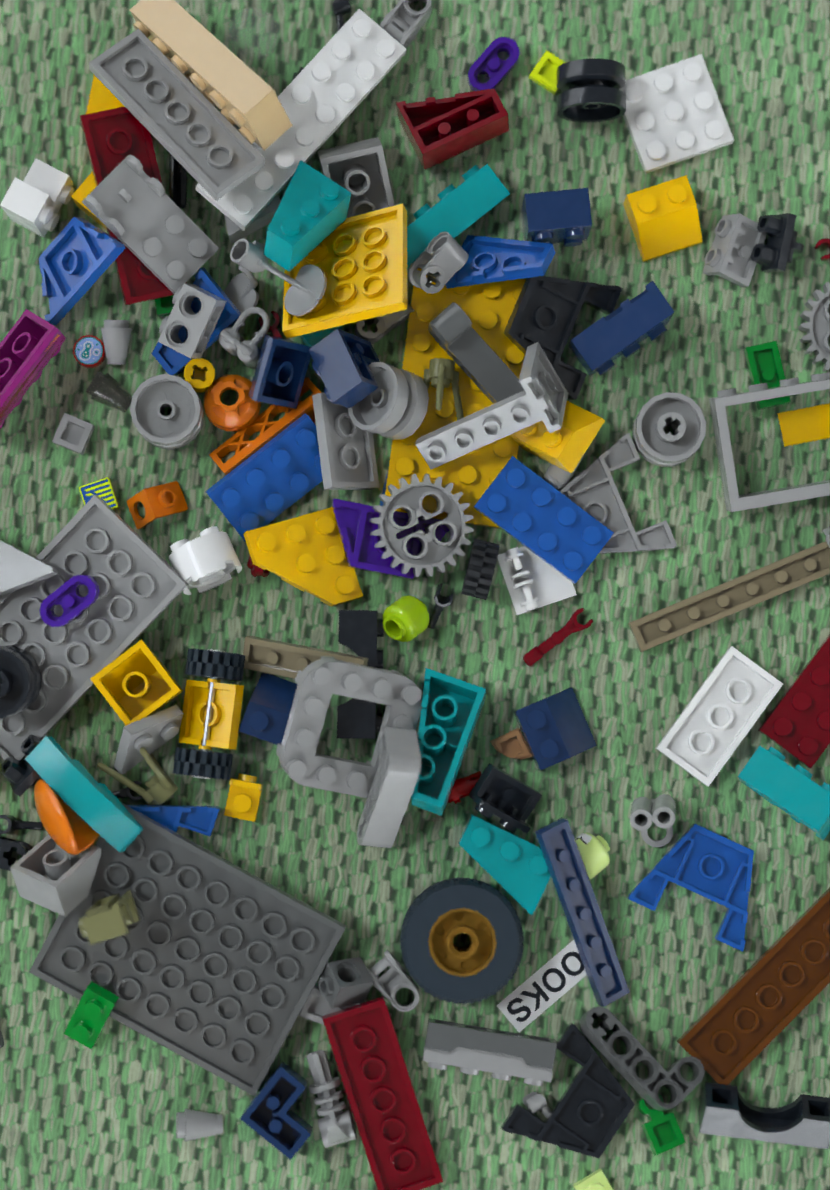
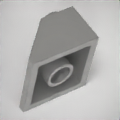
[10,834,102,916]

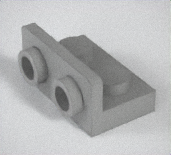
[703,213,767,287]

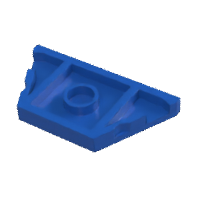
[39,217,125,326]

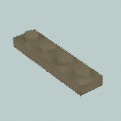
[243,636,368,678]

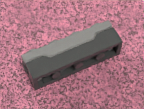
[422,1018,557,1086]

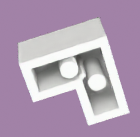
[0,159,74,237]

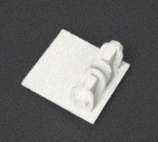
[497,546,577,615]

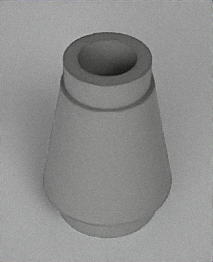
[101,320,132,365]
[176,1109,223,1142]

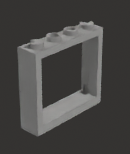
[709,372,830,512]

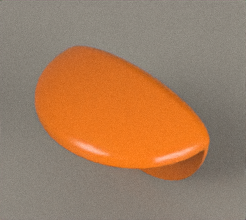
[34,779,100,855]

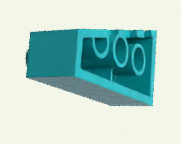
[411,668,486,816]

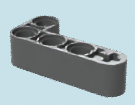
[428,302,524,404]
[579,1006,705,1111]

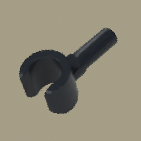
[332,0,352,32]
[428,583,455,629]
[112,781,142,800]
[0,815,43,834]

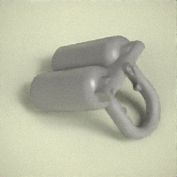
[219,307,270,369]
[630,794,676,847]

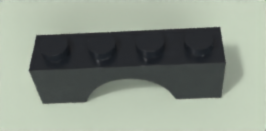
[337,610,384,739]
[698,1082,830,1149]

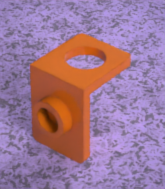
[127,481,188,529]

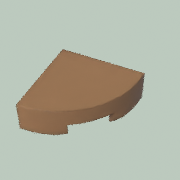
[490,727,532,759]

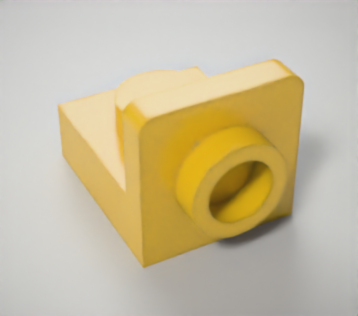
[224,773,263,822]

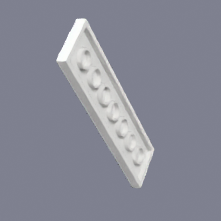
[195,9,407,231]

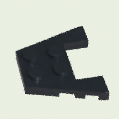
[504,276,622,400]
[501,1022,635,1159]

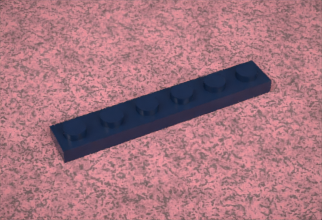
[535,818,630,1007]

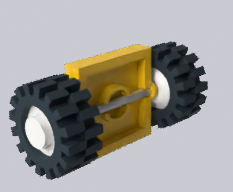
[173,648,245,780]

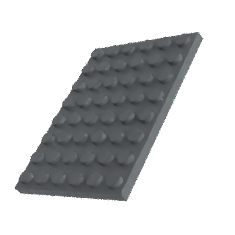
[29,803,346,1096]

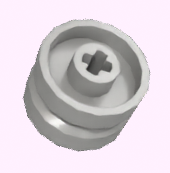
[348,362,429,440]
[130,374,205,450]
[632,392,706,467]

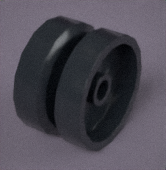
[556,58,626,122]
[0,646,41,719]

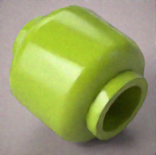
[382,595,430,642]

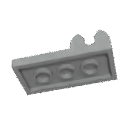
[82,155,219,294]

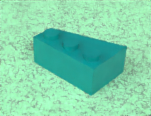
[264,160,351,272]
[738,746,830,840]

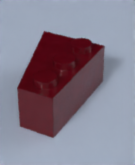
[396,88,509,170]

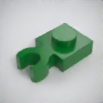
[637,1093,686,1156]

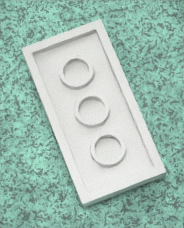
[656,646,783,787]

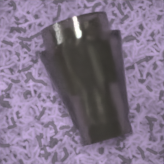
[86,371,132,413]

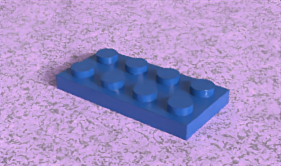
[205,413,323,542]
[474,456,614,584]

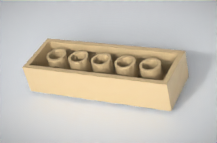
[129,0,292,151]

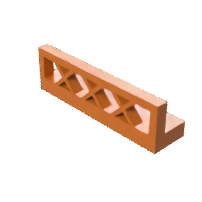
[209,377,322,476]

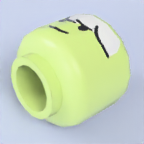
[575,833,610,880]

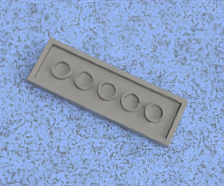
[89,29,266,201]

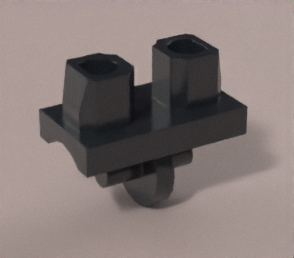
[751,213,804,273]
[0,735,43,797]

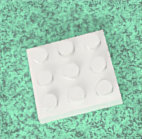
[619,54,734,174]

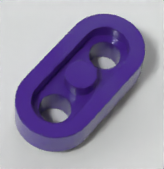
[468,37,519,91]
[40,575,99,627]

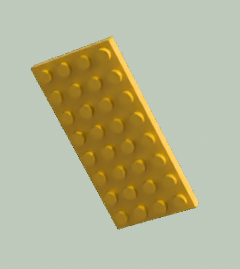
[385,268,526,528]

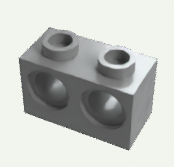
[158,283,227,359]

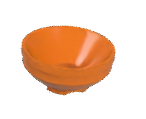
[204,375,261,432]

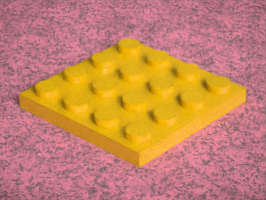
[282,203,407,339]

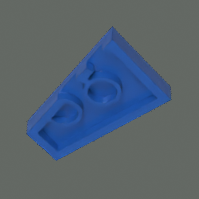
[445,235,556,288]
[152,267,241,376]

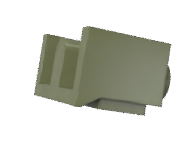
[79,889,140,945]

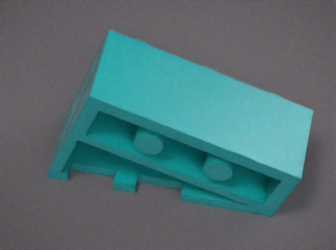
[458,814,551,916]

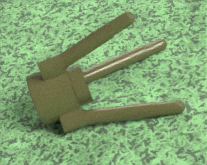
[423,358,464,420]
[97,748,178,805]

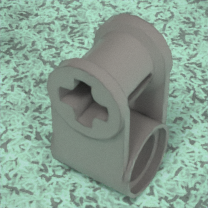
[379,0,432,48]
[407,231,469,294]
[355,303,414,344]
[367,950,420,1012]

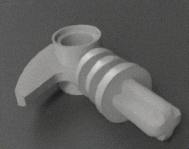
[307,1050,357,1148]

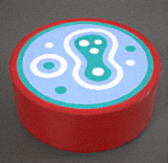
[73,335,106,368]

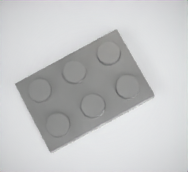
[312,393,379,490]

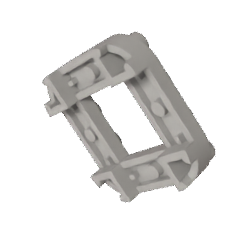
[276,656,422,798]

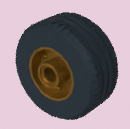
[400,878,524,1004]

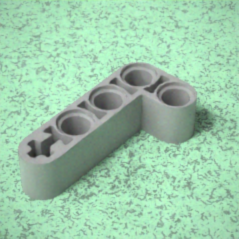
[357,726,421,848]

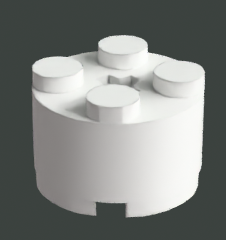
[169,526,242,595]

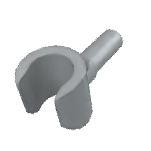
[522,1092,552,1118]

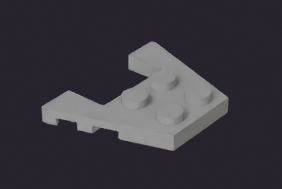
[560,433,677,554]

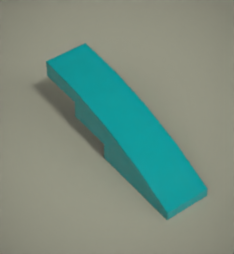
[25,736,143,852]

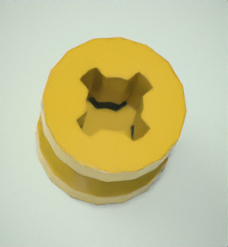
[184,358,215,393]

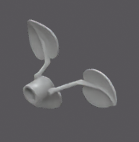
[224,238,327,316]

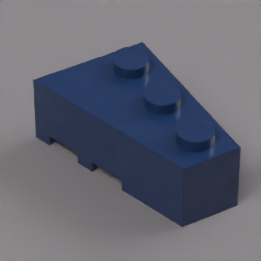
[569,281,674,376]

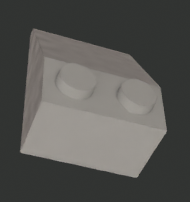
[317,137,395,218]

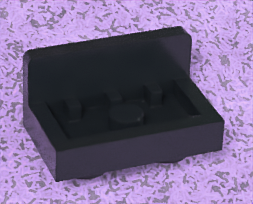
[469,763,542,834]

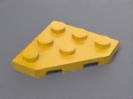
[243,507,363,607]

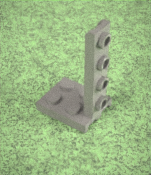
[415,342,568,469]

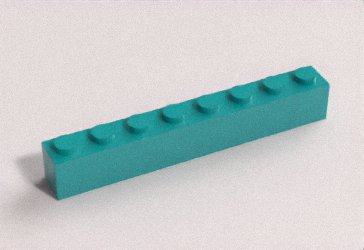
[299,164,510,347]

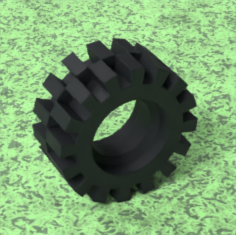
[461,539,500,600]

